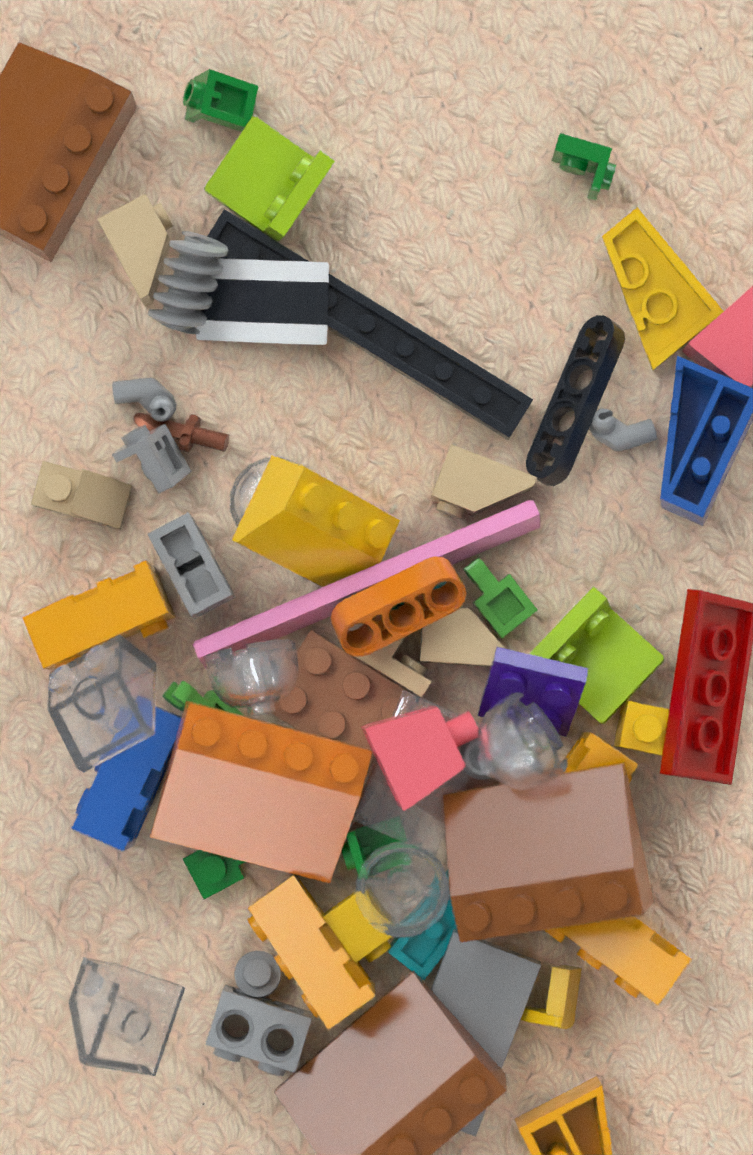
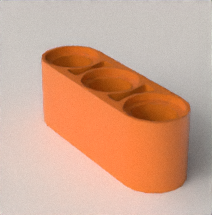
[331,556,466,657]

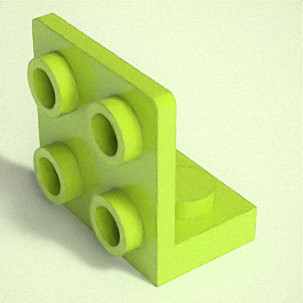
[204,116,335,242]
[529,586,664,724]

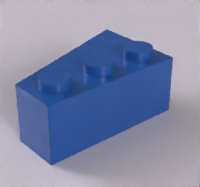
[71,698,182,851]

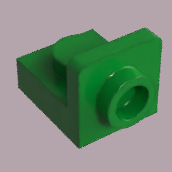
[183,69,259,132]
[551,133,616,201]

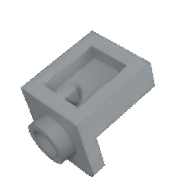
[112,424,191,493]

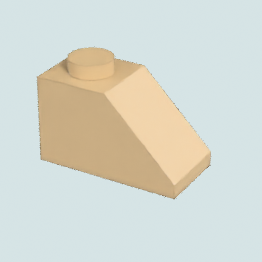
[97,194,173,307]
[430,444,537,519]
[419,608,504,667]

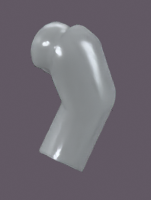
[112,378,176,422]
[590,409,657,451]

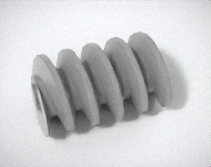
[148,231,228,334]

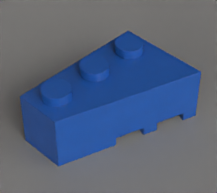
[660,356,753,526]

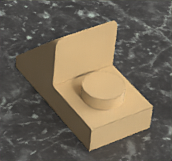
[31,461,133,529]
[355,637,431,697]

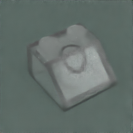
[47,634,156,773]

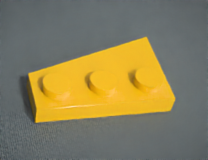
[602,207,724,371]

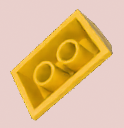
[232,455,400,587]

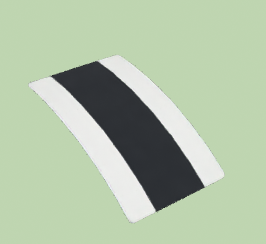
[196,259,329,345]

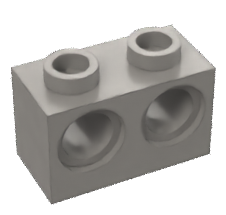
[147,512,236,619]
[205,985,313,1076]

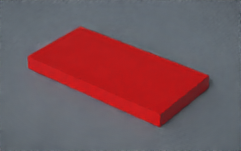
[660,589,753,785]

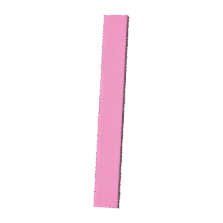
[193,500,540,669]

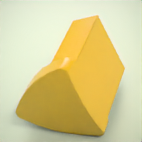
[520,965,582,1029]

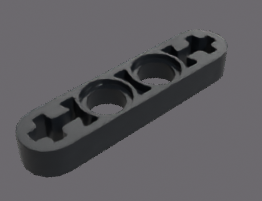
[526,315,625,486]

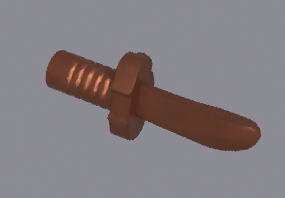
[133,413,229,453]

